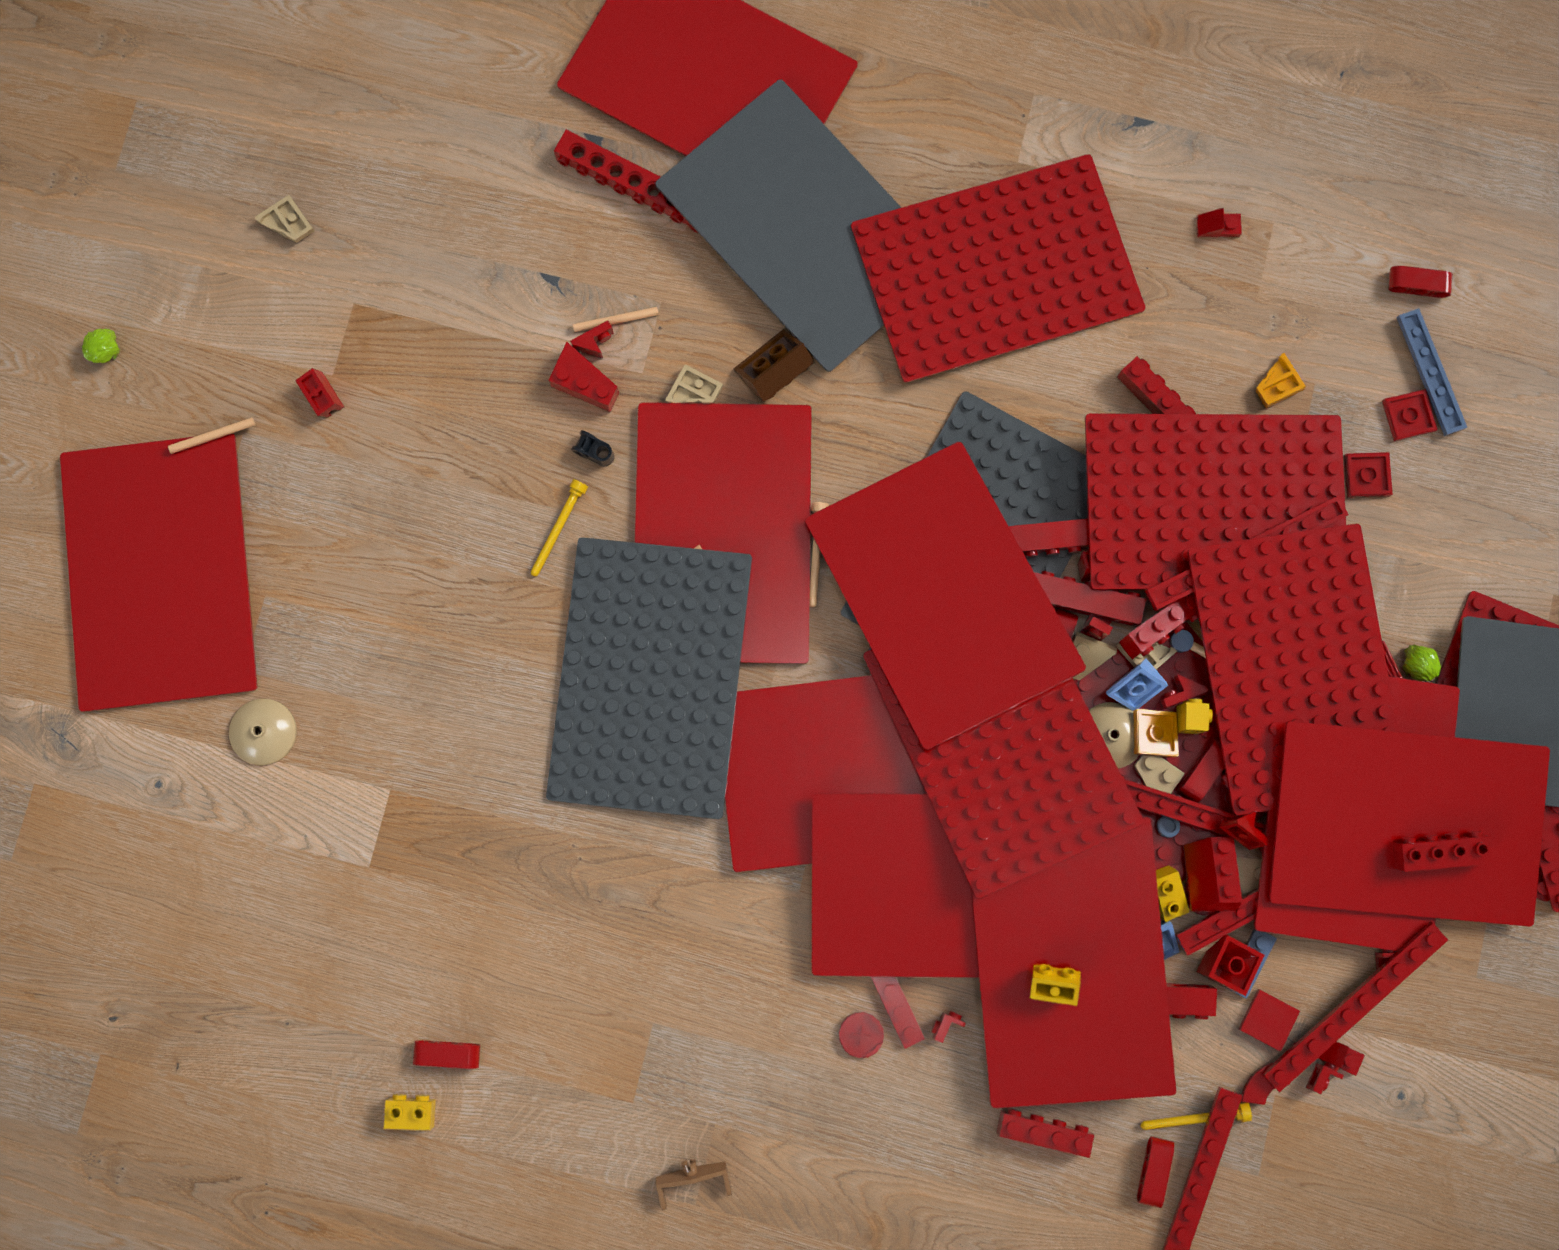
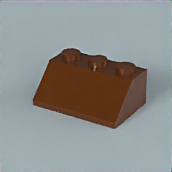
[734,329,814,402]

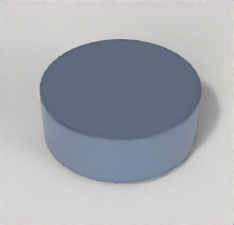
[1170,630,1194,653]
[1156,816,1180,838]

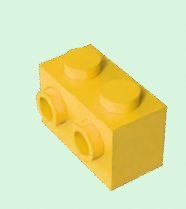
[1176,699,1212,734]
[1156,865,1190,922]
[1030,964,1080,1006]
[384,1094,436,1130]

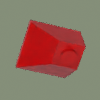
[1196,934,1265,996]

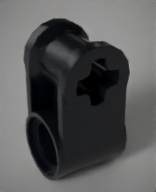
[571,430,615,466]

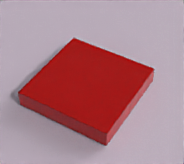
[1382,389,1438,442]
[1344,452,1393,498]
[1238,989,1300,1052]

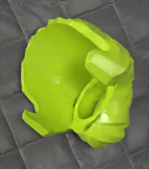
[82,328,120,363]
[1402,645,1441,682]

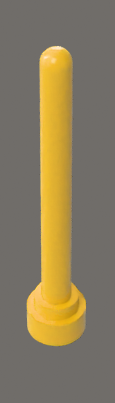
[531,479,588,577]
[1141,1103,1252,1130]

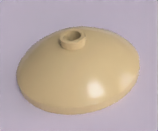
[229,699,297,765]
[1089,702,1139,768]

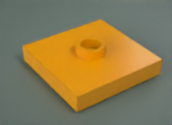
[1133,709,1178,758]

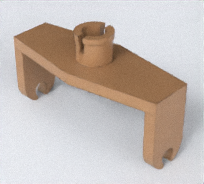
[656,1159,732,1211]

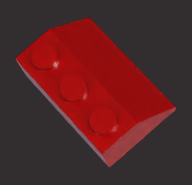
[1183,837,1243,911]

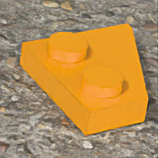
[1255,353,1306,408]

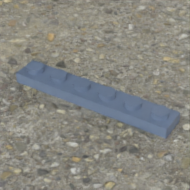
[1396,308,1468,436]

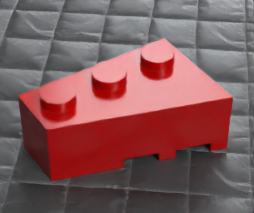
[549,341,619,412]

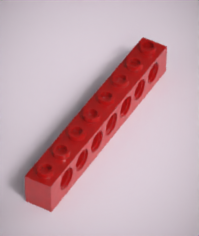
[554,129,698,233]

